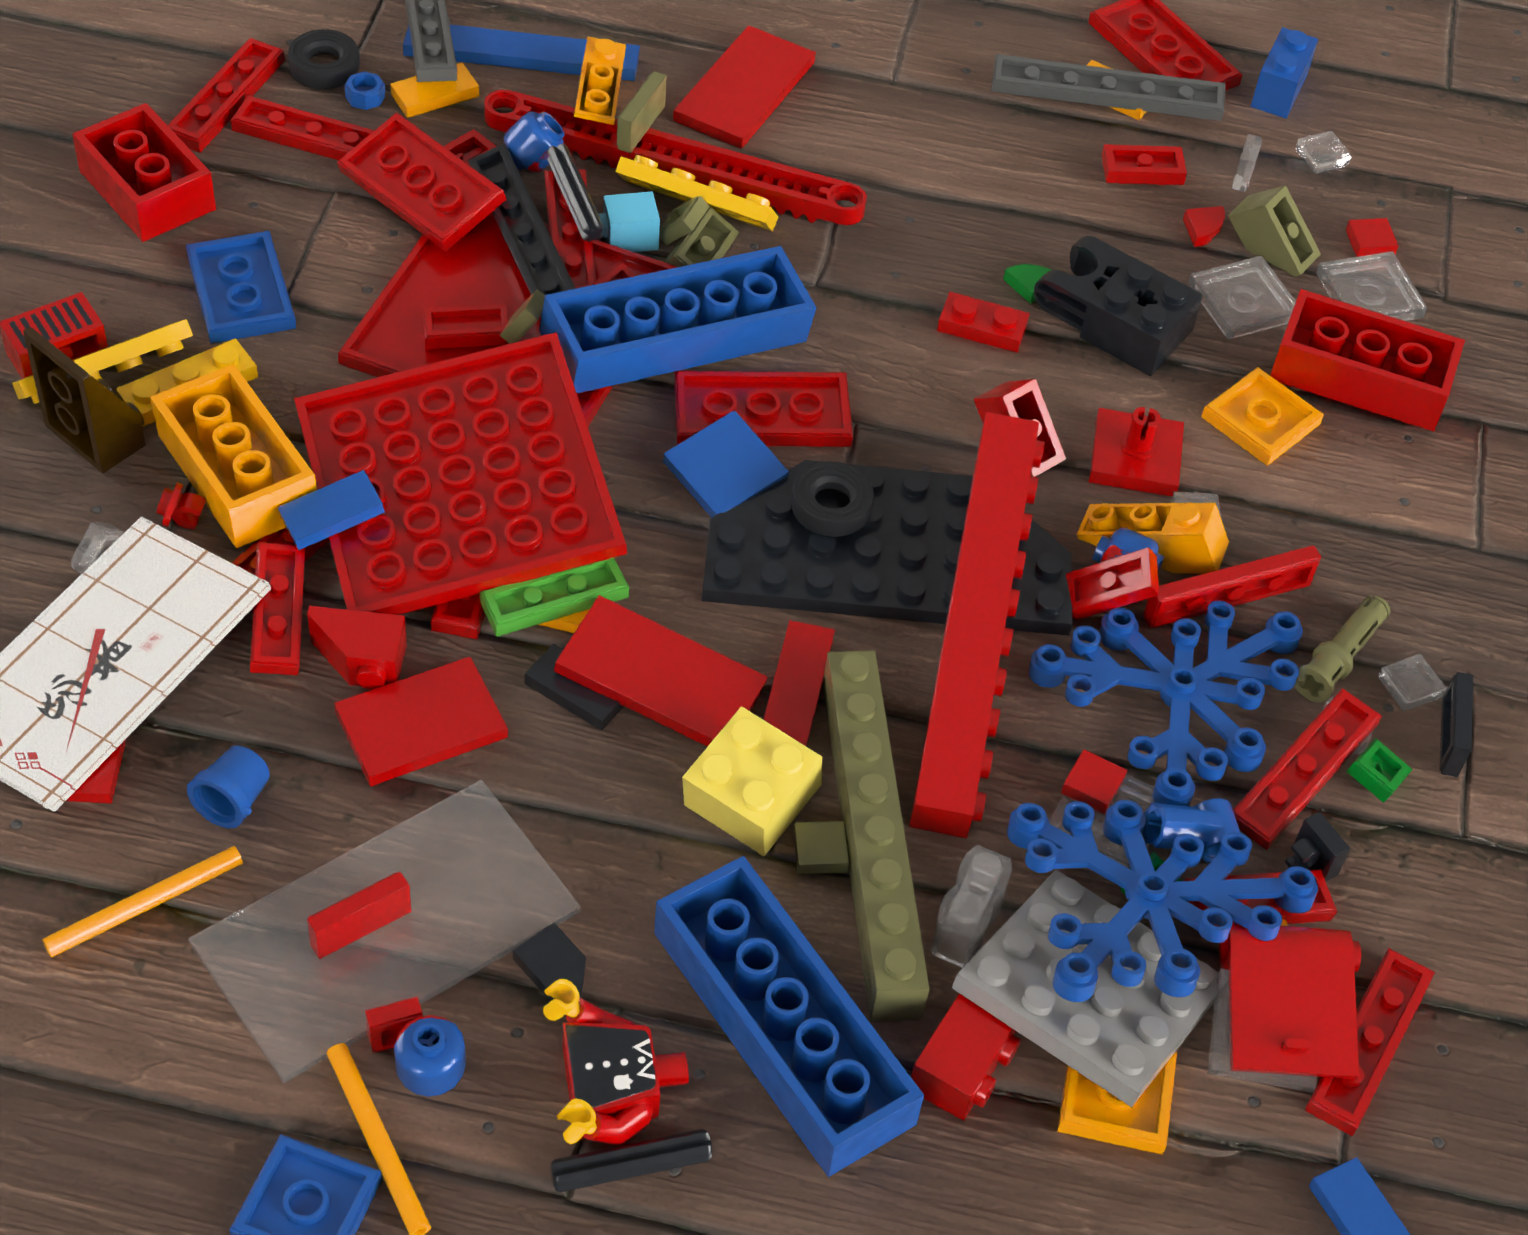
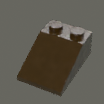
[23,327,146,474]

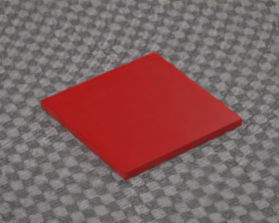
[338,213,677,427]

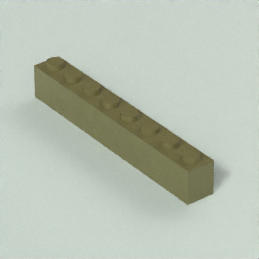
[823,650,930,1022]

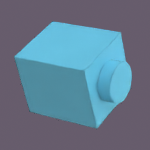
[598,191,660,252]

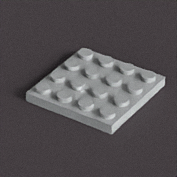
[952,870,1229,1107]

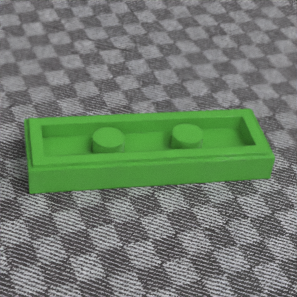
[480,558,629,637]

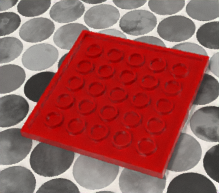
[294,332,627,615]

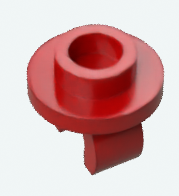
[156,482,206,530]

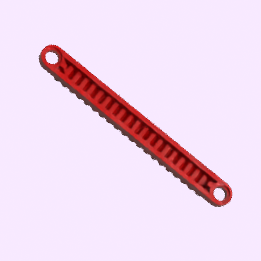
[484,89,867,225]

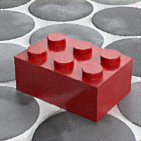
[72,103,216,242]

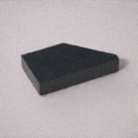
[513,922,586,1019]

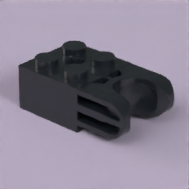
[1034,236,1203,376]

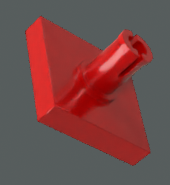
[1089,407,1184,497]

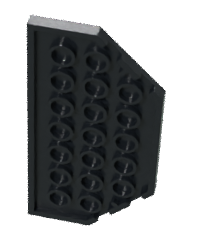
[702,460,1072,636]

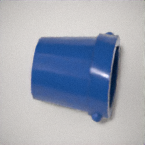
[187,745,270,829]

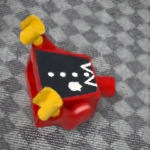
[543,979,689,1145]

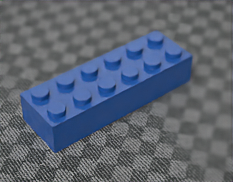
[539,246,817,393]
[654,856,924,1177]

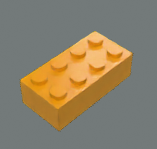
[150,364,317,549]

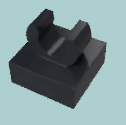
[1285,812,1351,882]

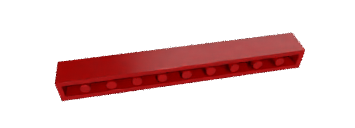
[909,412,1045,839]

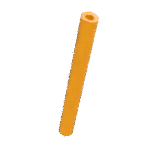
[42,846,243,958]
[326,1043,431,1235]

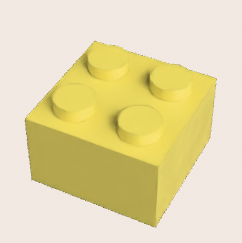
[682,706,822,856]

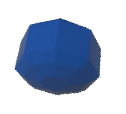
[344,71,385,110]

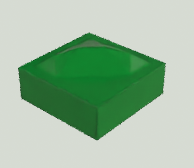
[1346,738,1413,803]

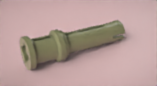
[1295,595,1391,703]

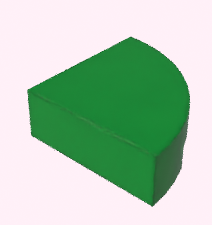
[1003,264,1051,304]

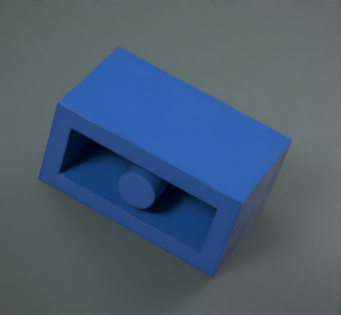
[1250,27,1318,119]

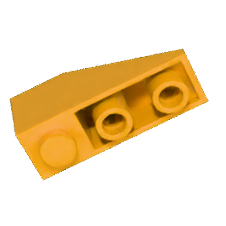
[574,36,626,125]
[1076,502,1229,574]

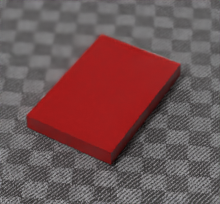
[334,656,508,787]

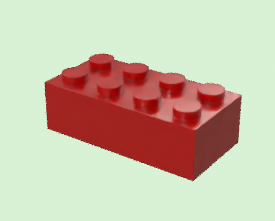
[1270,289,1465,432]

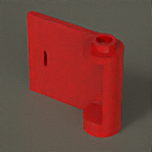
[1219,922,1361,1079]

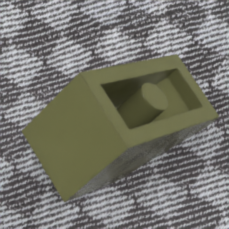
[1228,185,1321,277]

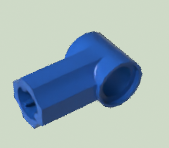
[1142,798,1241,863]

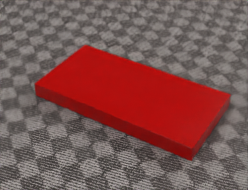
[1088,0,1243,91]
[673,25,816,149]
[337,112,507,251]
[674,371,853,447]
[554,595,768,747]

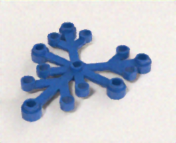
[1028,601,1303,806]
[1007,800,1318,1002]

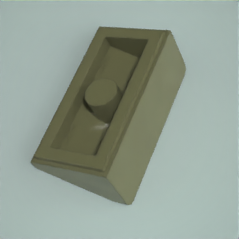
[664,207,740,267]

